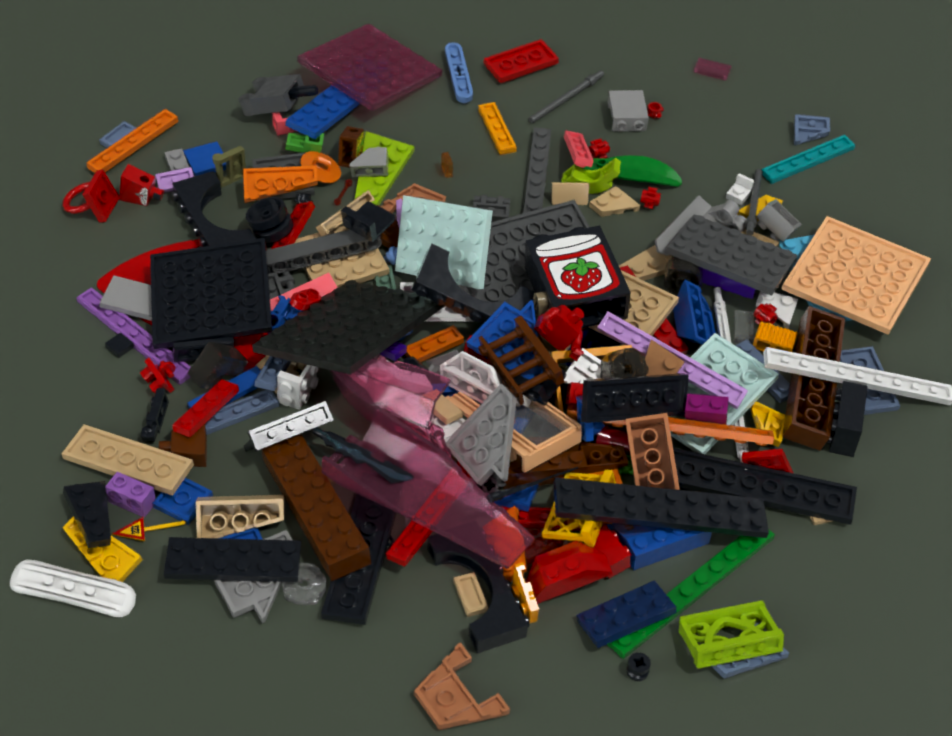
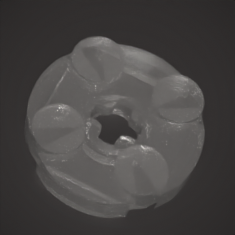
[282,563,326,605]

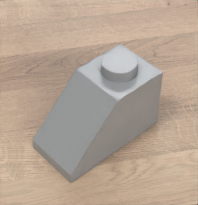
[350,147,389,177]

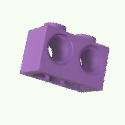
[105,472,155,518]

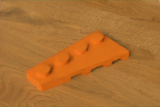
[243,166,318,203]

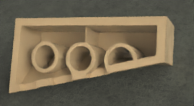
[196,495,285,538]

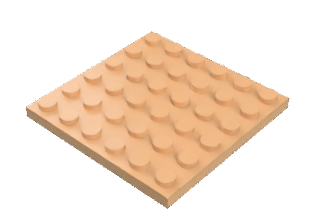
[782,216,931,335]

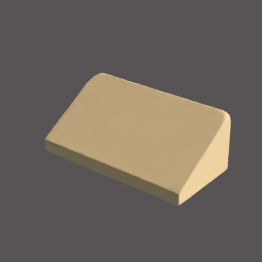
[551,182,589,205]

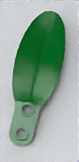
[580,155,682,187]

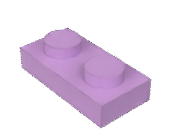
[155,167,194,193]

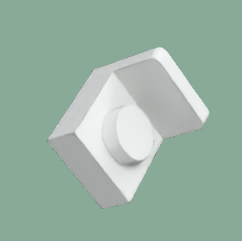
[726,174,754,206]

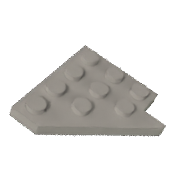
[445,383,517,486]
[214,530,292,623]

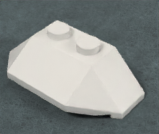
[440,351,502,404]

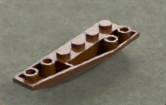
[502,437,628,489]

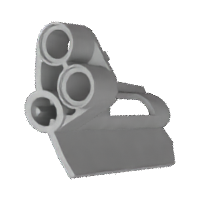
[654,195,747,260]

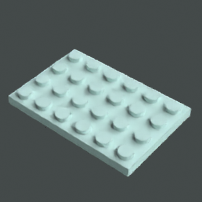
[395,195,493,289]
[668,333,779,454]

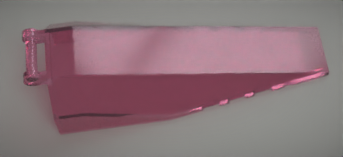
[322,405,535,569]

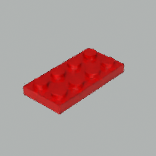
[483,39,559,83]

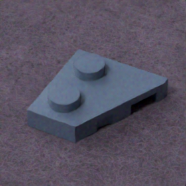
[794,114,830,145]

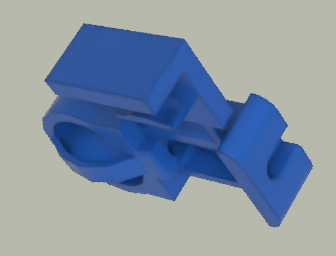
[268,295,302,334]

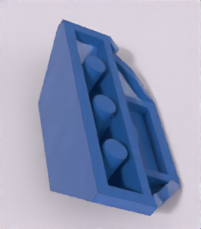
[673,280,716,345]

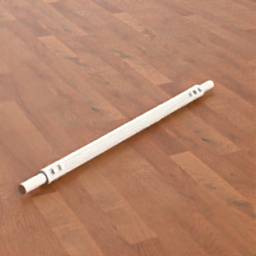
[713,287,749,470]

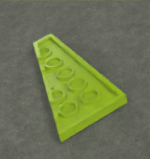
[355,131,414,205]

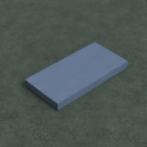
[840,346,900,415]

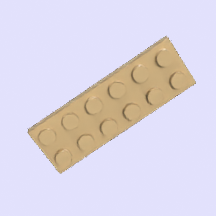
[62,424,194,496]

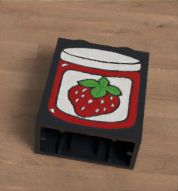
[525,225,631,328]

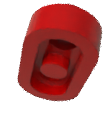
[289,288,321,311]

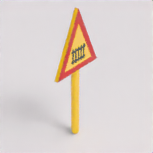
[112,517,185,541]

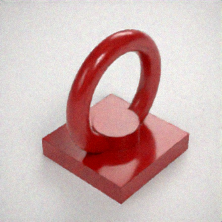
[62,169,120,223]

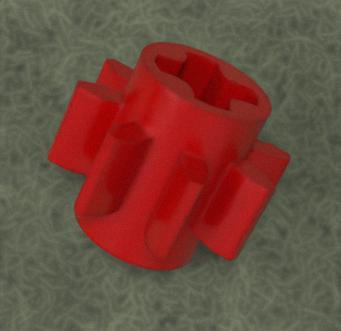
[588,138,610,159]
[640,186,661,209]
[754,303,778,325]

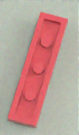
[564,130,594,168]

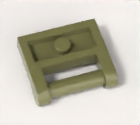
[212,145,246,188]

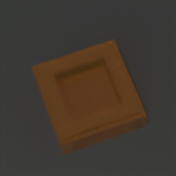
[441,152,453,178]

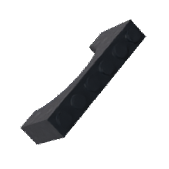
[171,171,256,247]
[411,244,536,324]
[428,522,530,654]

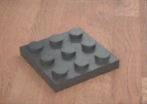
[252,153,315,200]

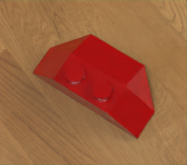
[526,541,613,604]

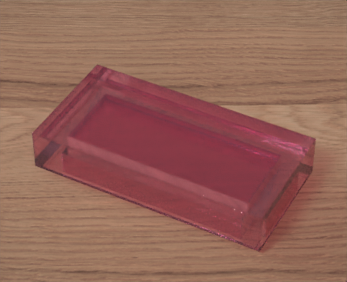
[694,58,731,80]

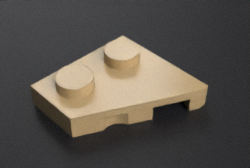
[589,186,640,217]

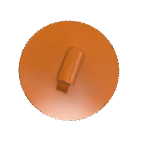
[300,151,341,183]

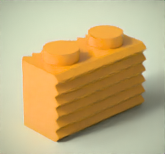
[753,321,798,352]

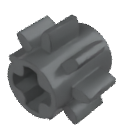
[481,472,506,494]

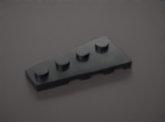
[63,481,111,548]

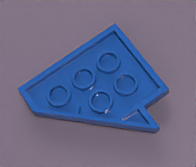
[466,300,543,380]

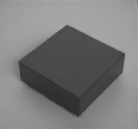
[105,333,134,358]

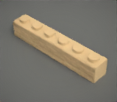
[316,190,375,237]

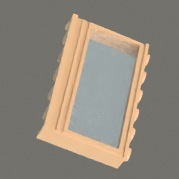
[446,380,582,473]

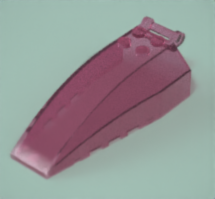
[329,356,452,461]

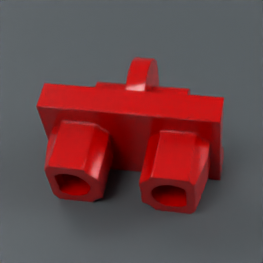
[140,358,176,394]

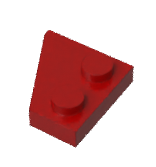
[742,449,793,473]

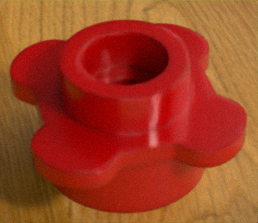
[647,102,664,118]

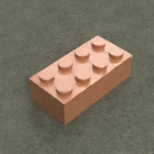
[625,413,680,490]

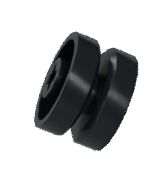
[246,197,294,243]

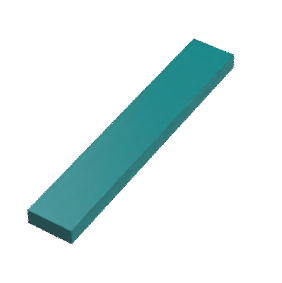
[761,135,855,184]

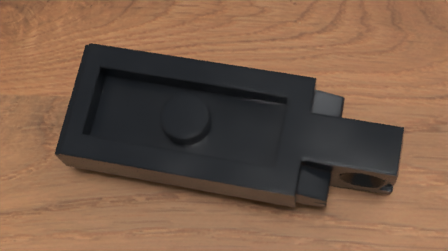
[141,388,169,442]

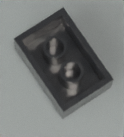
[827,381,868,457]

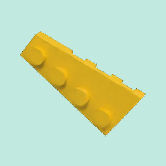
[63,516,143,582]

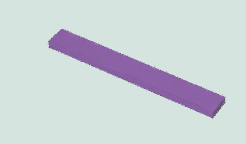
[76,287,195,385]

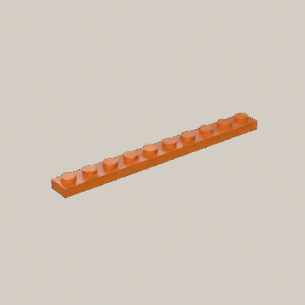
[566,404,774,446]

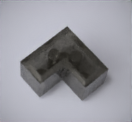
[187,341,248,390]

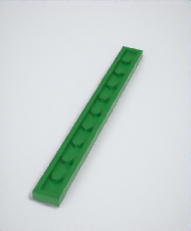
[608,530,775,659]

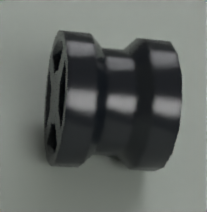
[626,652,651,681]

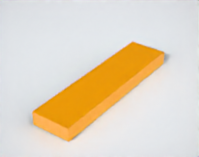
[478,102,517,155]

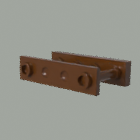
[478,316,564,405]

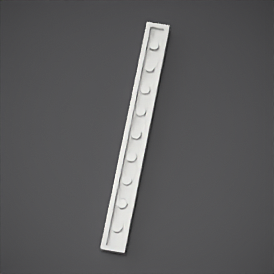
[763,347,952,405]

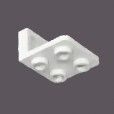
[277,365,319,410]

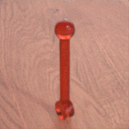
[334,179,352,205]

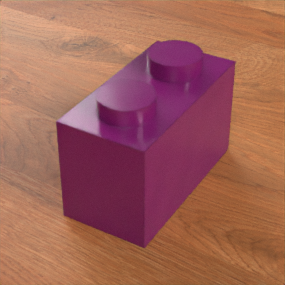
[685,394,729,425]

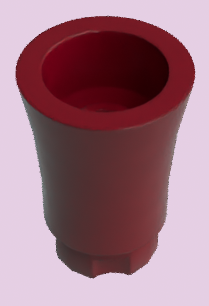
[594,426,630,455]

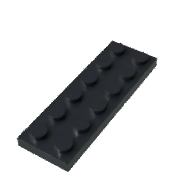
[581,373,689,423]
[164,537,301,582]

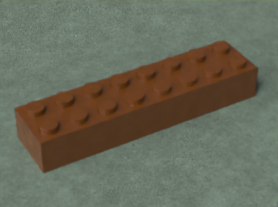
[783,306,845,451]
[261,434,372,581]

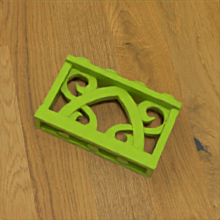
[679,600,784,669]

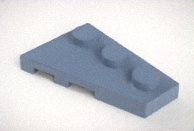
[712,623,789,679]

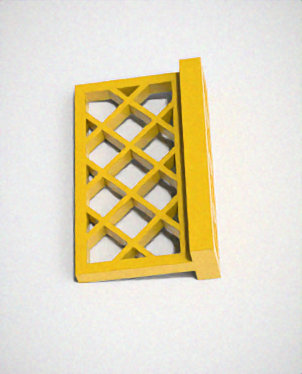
[542,470,616,547]

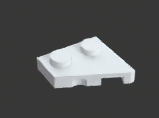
[756,291,798,329]
[564,348,616,384]

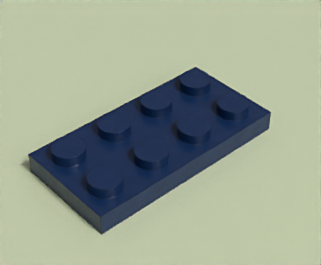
[577,580,677,648]

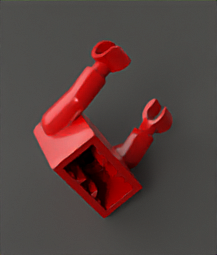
[534,305,584,362]

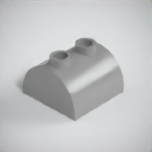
[756,199,802,242]

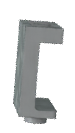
[607,90,648,131]

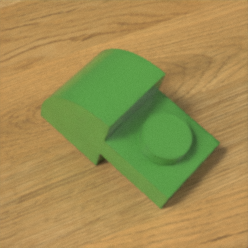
[285,132,324,153]

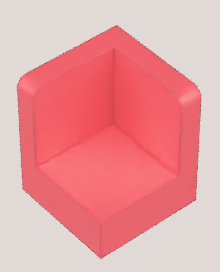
[272,112,297,136]

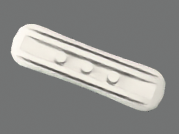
[9,560,136,617]

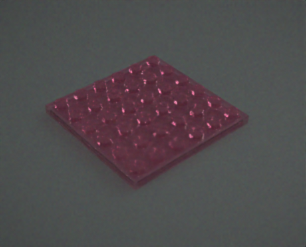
[297,23,443,111]

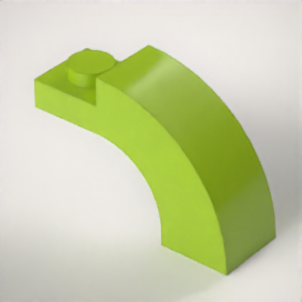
[561,157,621,194]

